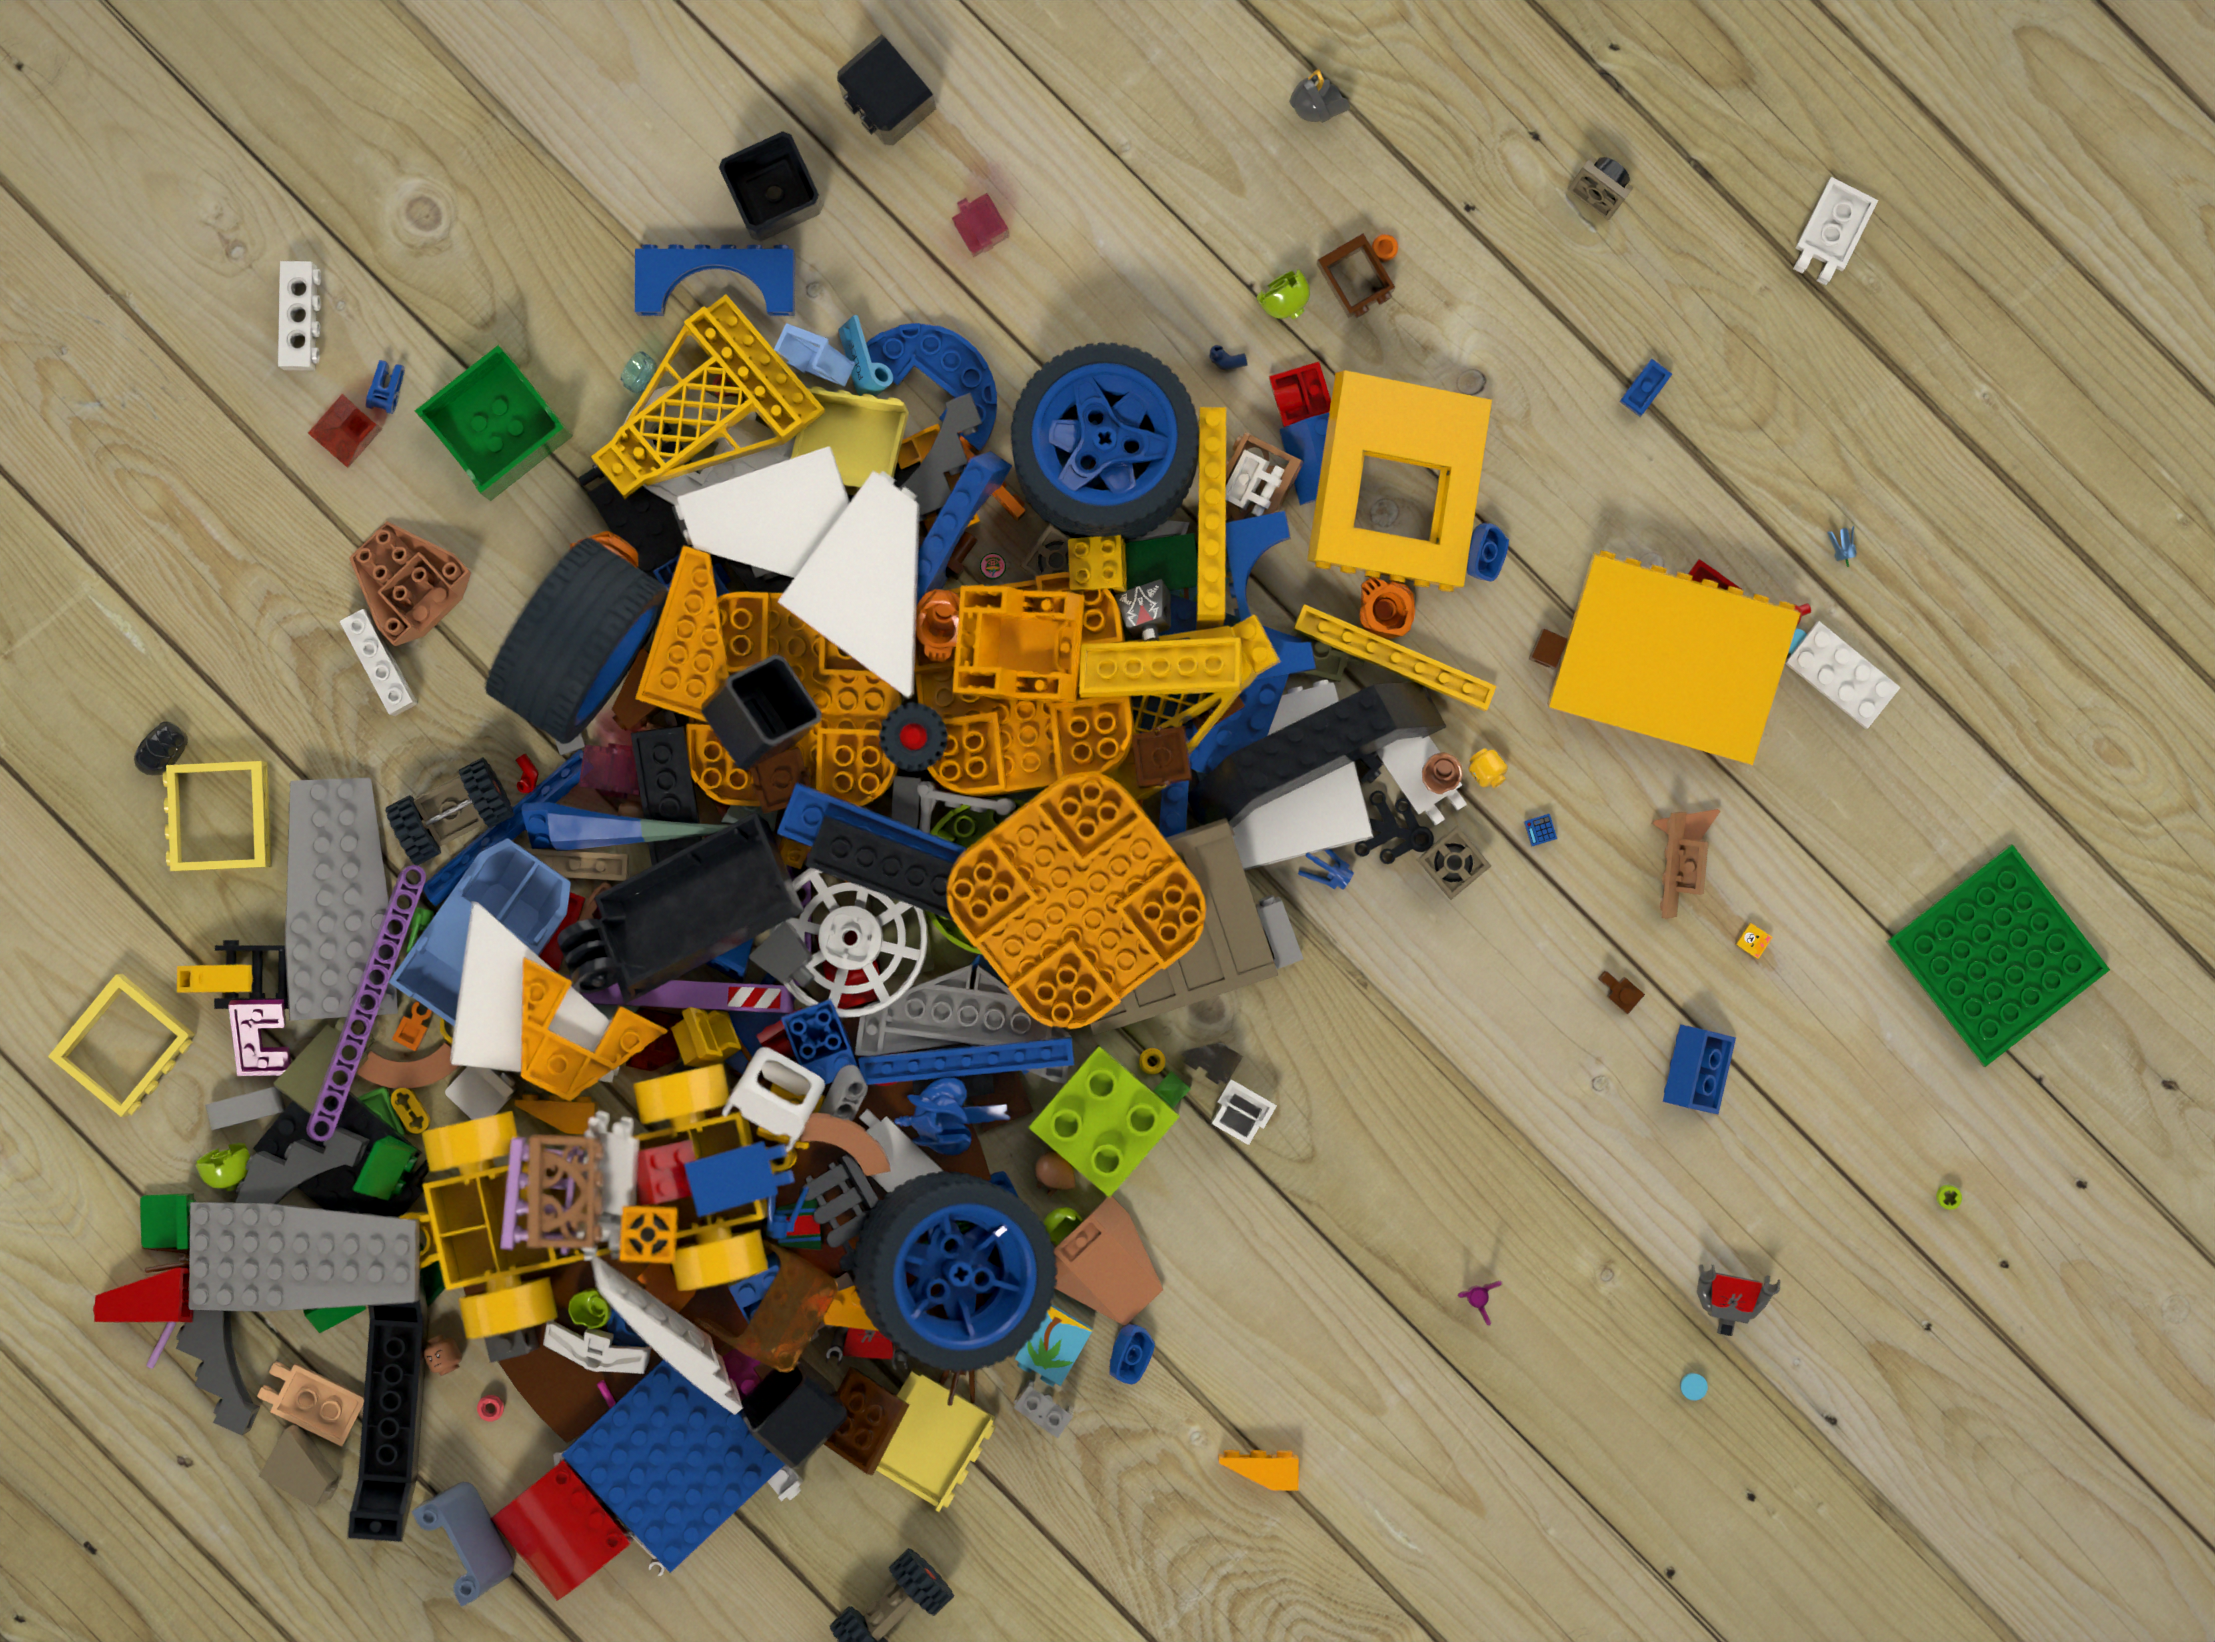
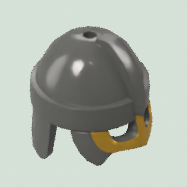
[1289,69,1350,123]

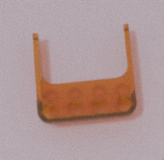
[694,1228,838,1372]

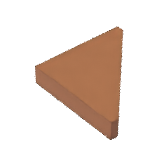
[1652,809,1720,840]

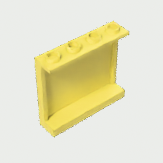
[791,387,909,495]
[876,1368,996,1512]

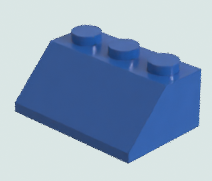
[1279,412,1330,505]
[1663,1024,1736,1115]

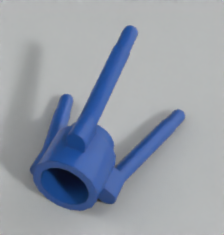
[1298,849,1354,890]
[765,1172,809,1238]

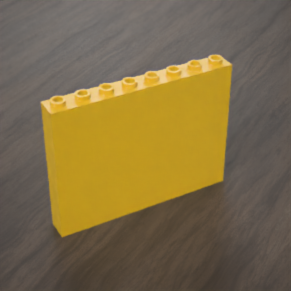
[1547,550,1800,765]

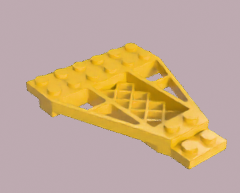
[591,294,825,499]
[1107,615,1281,801]

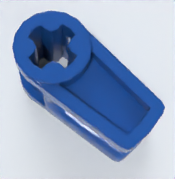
[366,360,405,414]

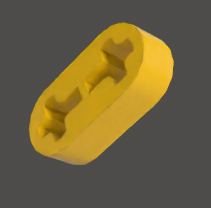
[391,1088,431,1134]

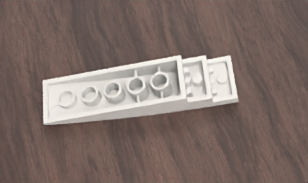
[591,1255,743,1415]

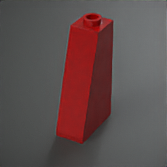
[93,1268,193,1323]

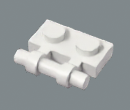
[1226,450,1285,516]

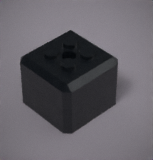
[837,34,936,145]
[719,131,823,242]
[701,654,821,771]
[740,1351,847,1469]

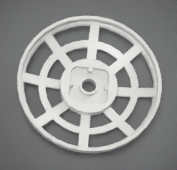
[769,868,928,1017]

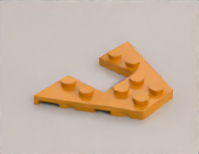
[521,957,667,1101]

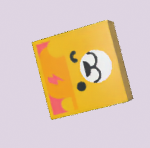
[1735,923,1773,959]

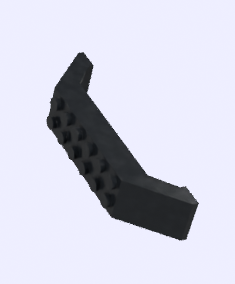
[1188,682,1446,828]
[348,1272,429,1542]

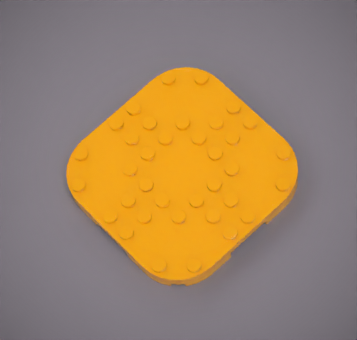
[914,572,1135,798]
[686,592,901,807]
[947,772,1206,1029]

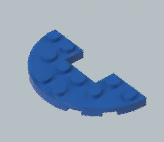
[866,323,997,452]

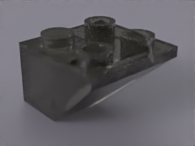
[1181,1041,1243,1085]

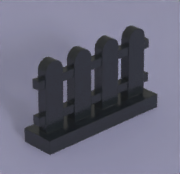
[799,1153,879,1271]

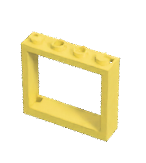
[163,761,271,871]
[48,974,195,1117]

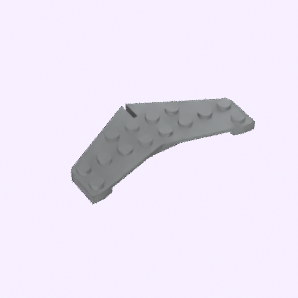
[855,964,1071,1083]

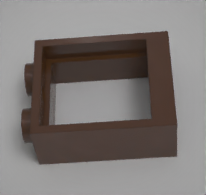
[1317,233,1395,318]

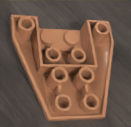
[349,522,471,646]
[1053,1196,1163,1326]

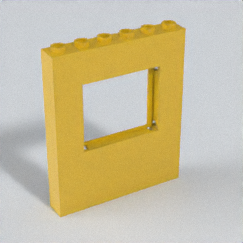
[1307,370,1492,592]

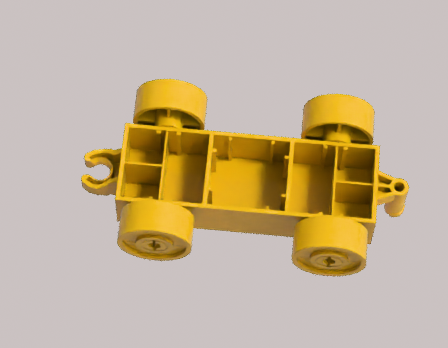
[398,1064,797,1339]

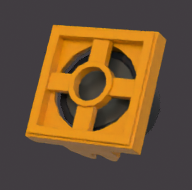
[619,1206,678,1263]

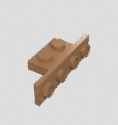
[1660,812,1708,919]

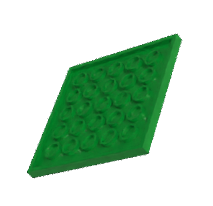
[1886,844,2110,1067]

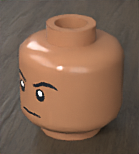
[423,1335,462,1376]

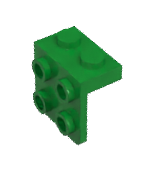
[140,1193,196,1249]

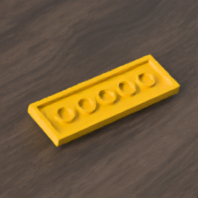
[1079,637,1242,698]

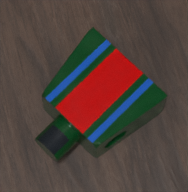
[761,1199,823,1250]

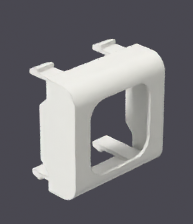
[723,1048,825,1151]

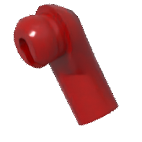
[515,753,539,793]

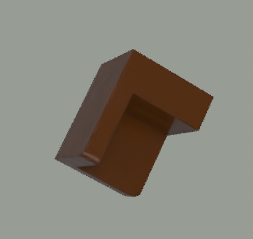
[1529,629,1568,670]

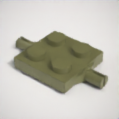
[1295,632,1365,682]

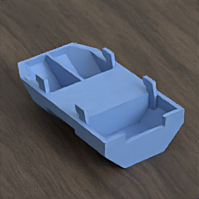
[389,838,571,1027]

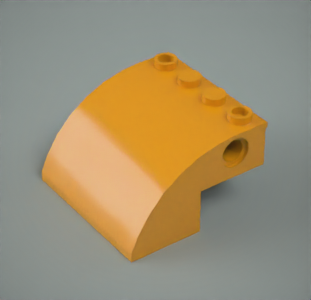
[952,586,1085,703]

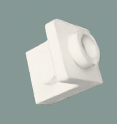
[767,1464,803,1501]

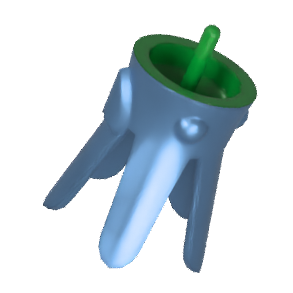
[1827,526,1857,567]

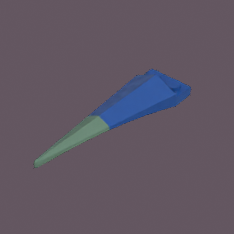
[521,802,729,851]

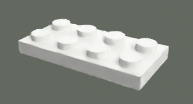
[1785,621,1901,729]

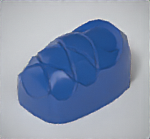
[1466,523,1509,582]
[1109,1324,1155,1385]

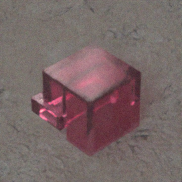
[952,193,1010,258]
[579,743,639,799]

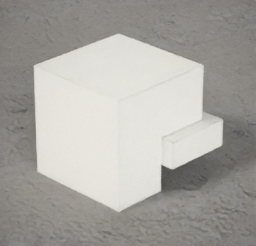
[1211,1079,1277,1145]

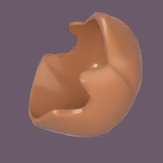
[1422,752,1463,794]

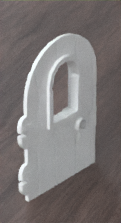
[624,386,796,506]

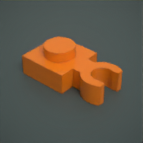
[392,1001,433,1051]

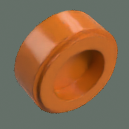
[1372,234,1398,262]

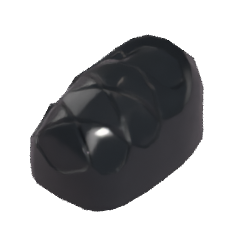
[134,721,188,776]

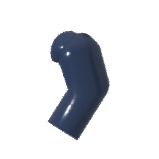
[1209,345,1248,371]

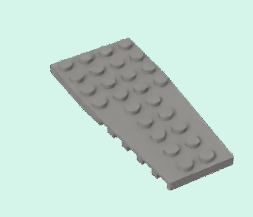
[285,777,398,1021]
[189,1202,420,1312]

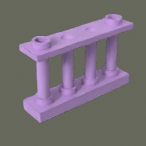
[501,1137,584,1254]

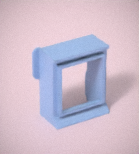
[774,323,855,387]

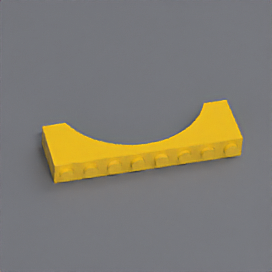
[1196,407,1226,630]

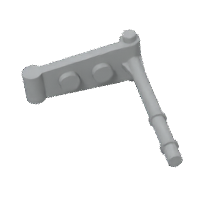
[917,780,1016,833]

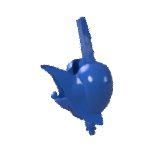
[895,1077,1010,1156]

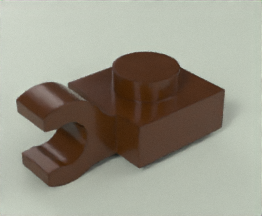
[1598,971,1645,1014]

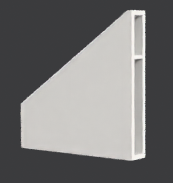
[675,446,850,578]
[778,471,919,698]
[1233,680,1374,871]
[450,901,619,1082]

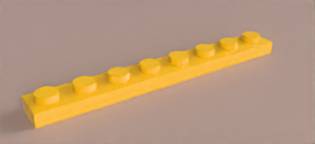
[1293,604,1497,711]

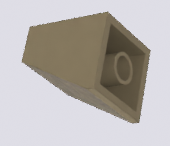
[259,1424,339,1508]

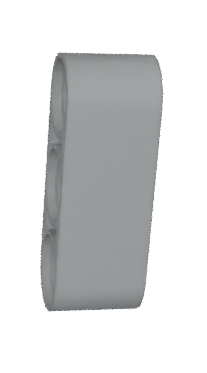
[818,1065,868,1121]
[205,1087,286,1130]

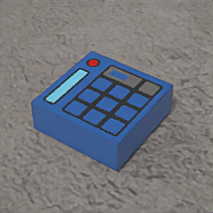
[1524,814,1557,847]

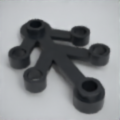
[1354,790,1434,864]

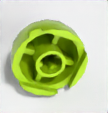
[1256,269,1310,319]
[196,1143,250,1191]

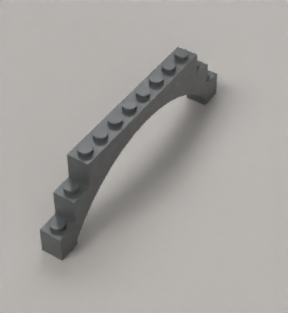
[672,393,983,581]
[176,1127,370,1435]

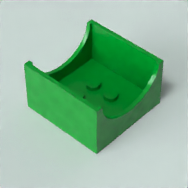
[415,345,573,501]

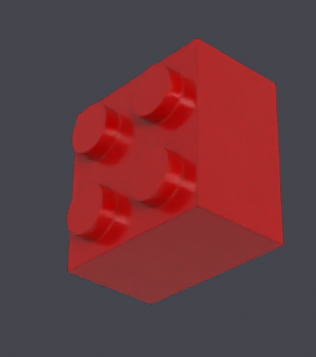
[637,1140,696,1206]

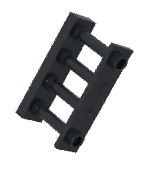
[214,940,289,1009]

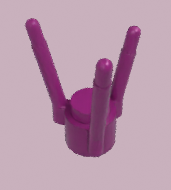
[1458,1281,1502,1326]

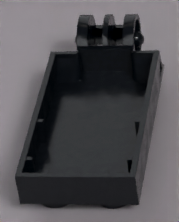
[557,812,804,1004]

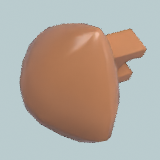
[1035,1150,1075,1197]

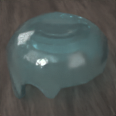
[620,351,657,393]

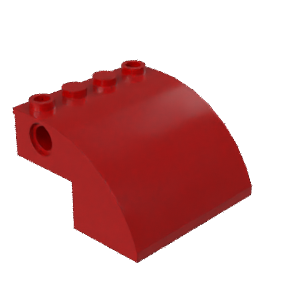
[490,1459,634,1601]

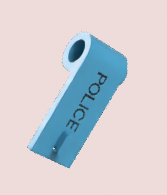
[838,315,893,397]

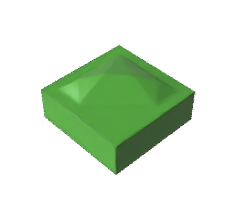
[1154,1071,1191,1108]

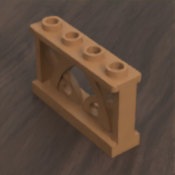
[1197,432,1304,527]
[527,1135,604,1248]

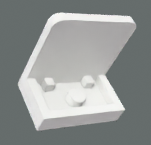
[445,1066,518,1120]

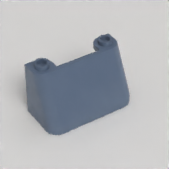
[411,1482,514,1607]

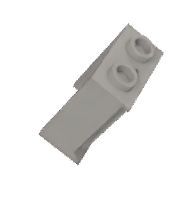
[1013,1378,1074,1438]

